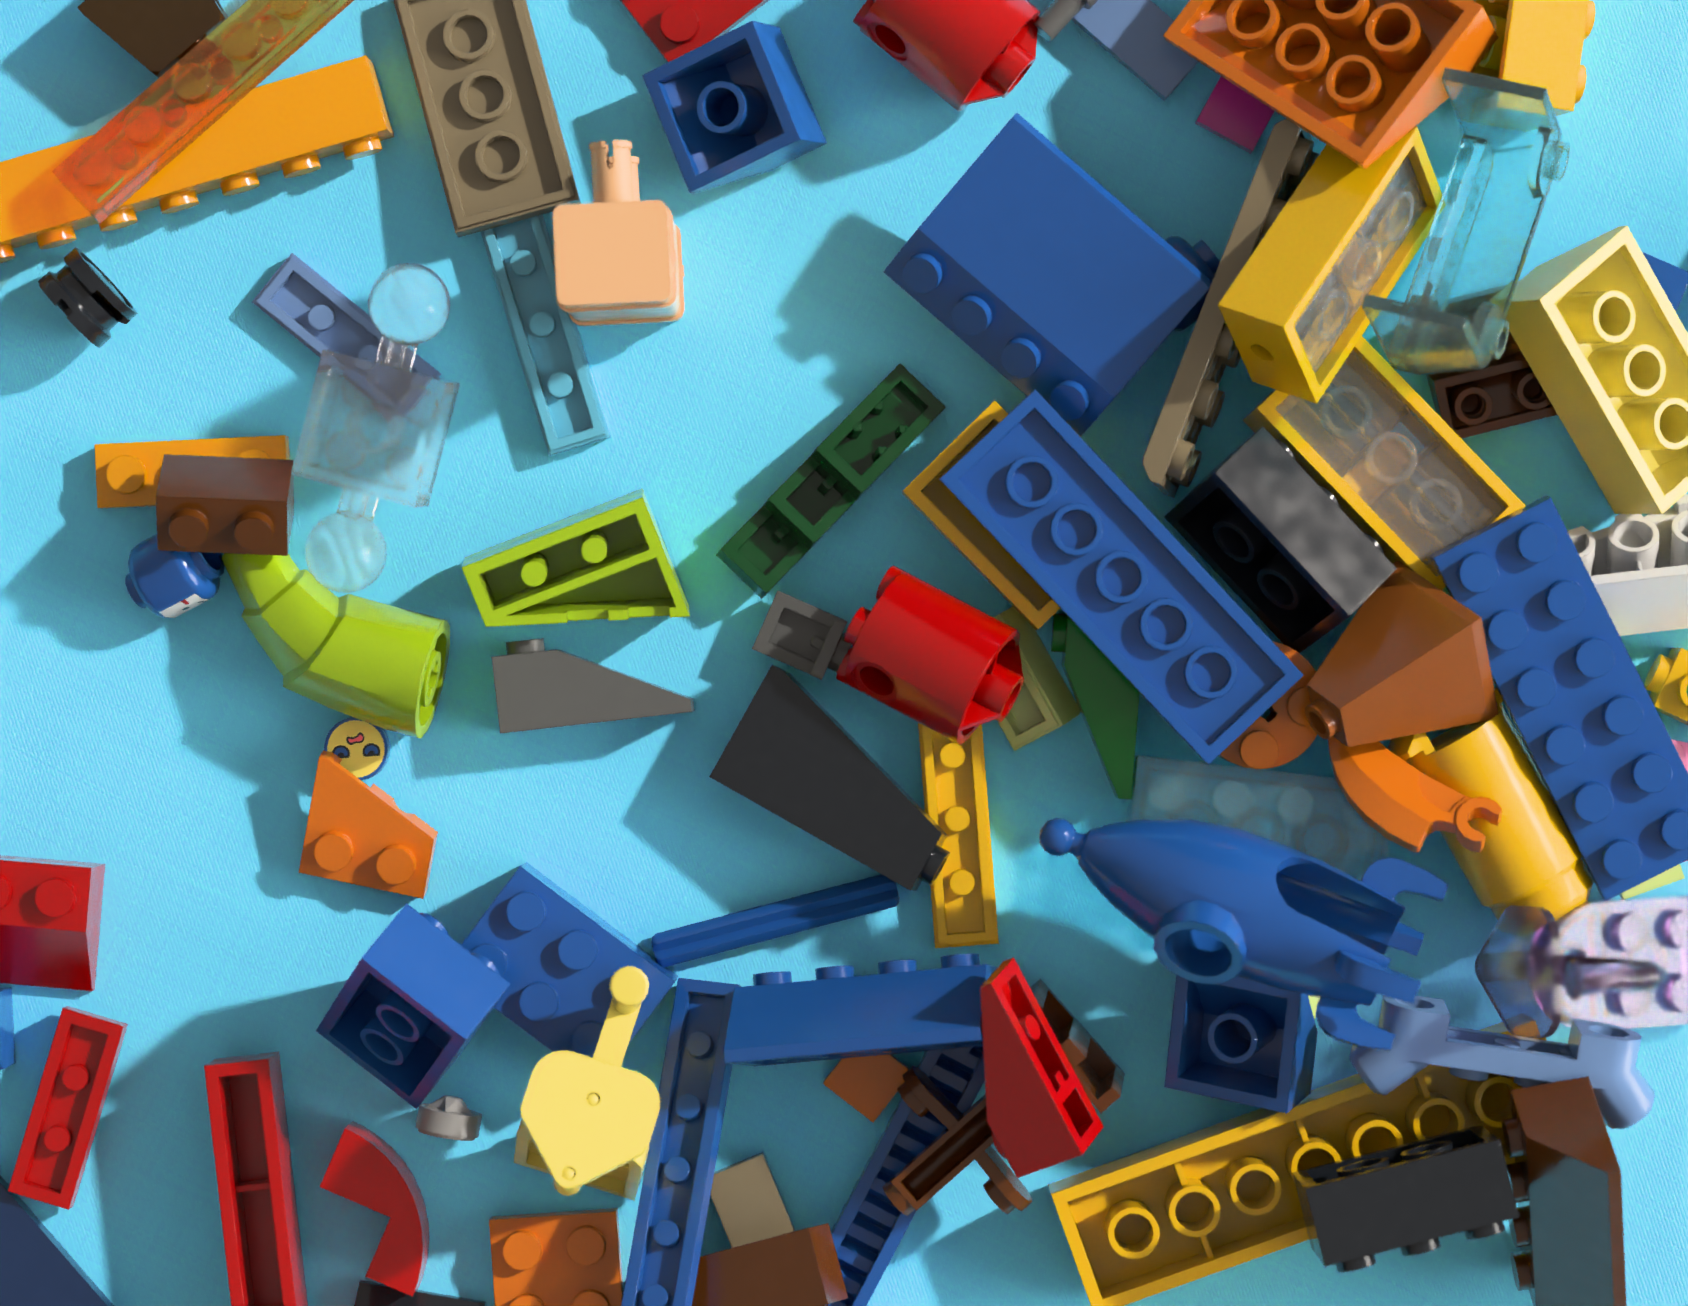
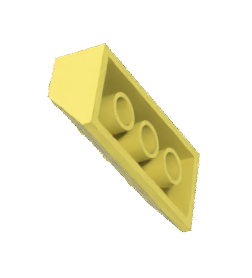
[1494,226,1688,514]

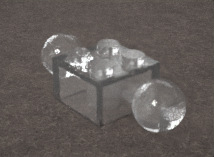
[291,263,460,593]

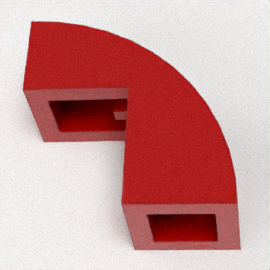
[320,1121,429,1297]

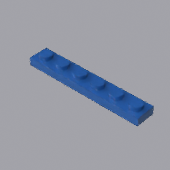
[621,978,741,1306]

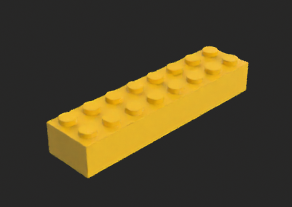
[1048,1013,1547,1306]

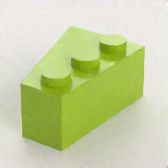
[462,488,690,627]

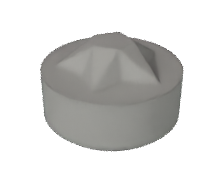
[415,1095,482,1141]

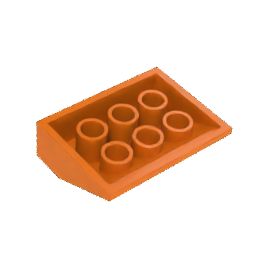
[1163,0,1499,169]

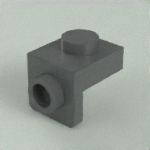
[752,591,852,680]

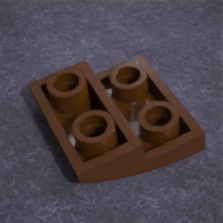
[1412,287,1558,439]

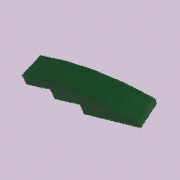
[716,363,946,599]

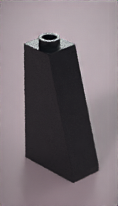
[709,665,950,891]

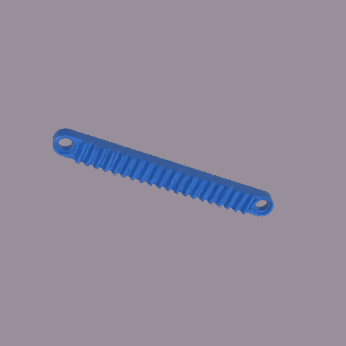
[828,1046,985,1306]

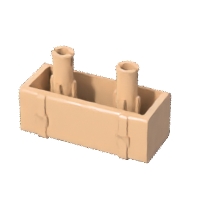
[553,140,685,326]

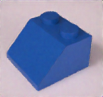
[642,21,827,193]
[1164,975,1318,1114]

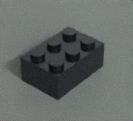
[1164,427,1397,653]
[1292,1125,1519,1272]

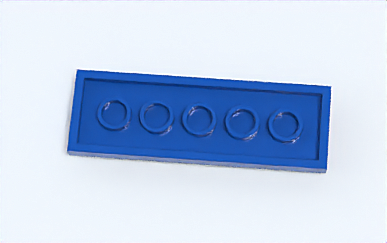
[940,390,1304,765]
[1430,495,1688,901]

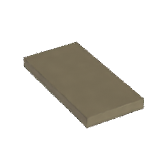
[394,0,581,238]

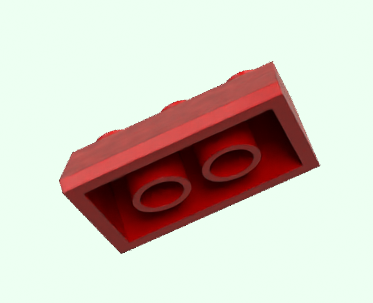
[0,855,105,991]

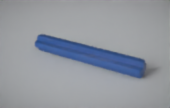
[651,874,900,967]

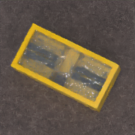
[1218,127,1447,404]
[1243,336,1526,590]

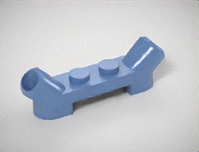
[1349,996,1654,1130]

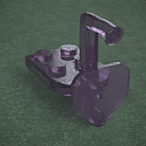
[1475,894,1688,1038]

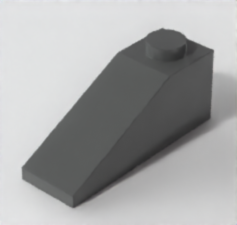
[492,638,695,733]

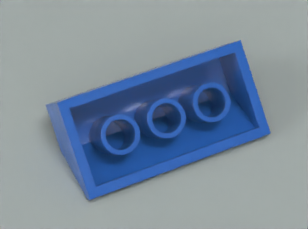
[724,954,998,1066]

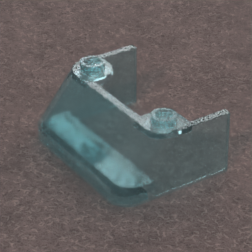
[1362,67,1570,375]

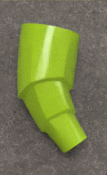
[222,553,450,738]

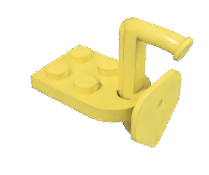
[513,966,660,1201]

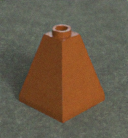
[1305,561,1499,747]

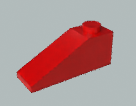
[980,957,1104,1178]

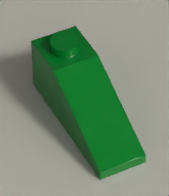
[1051,613,1140,800]

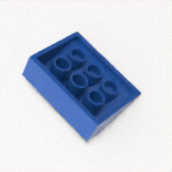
[883,113,1212,437]

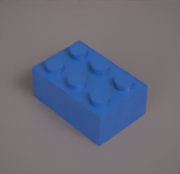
[461,862,678,1058]
[316,903,510,1109]

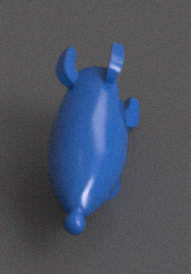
[1039,818,1448,1051]

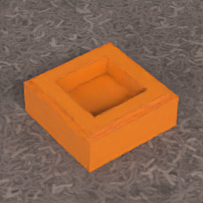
[823,1054,910,1122]

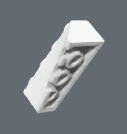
[1567,494,1688,636]

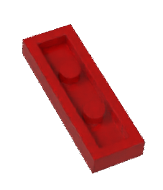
[8,1006,128,1210]

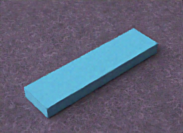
[481,214,611,456]

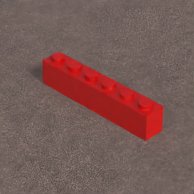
[204,1051,308,1306]

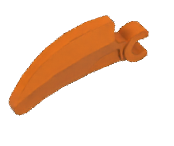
[1328,736,1503,853]

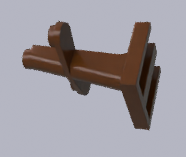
[883,978,1125,1216]

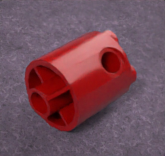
[853,0,1041,112]
[836,565,1024,745]

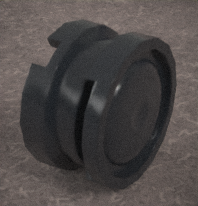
[38,247,138,348]

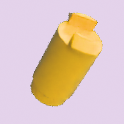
[1387,687,1594,936]

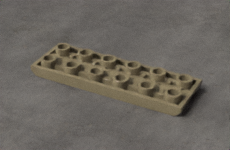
[1143,119,1319,498]

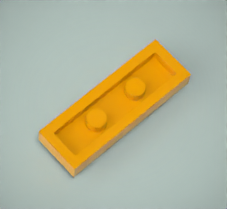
[94,435,290,509]

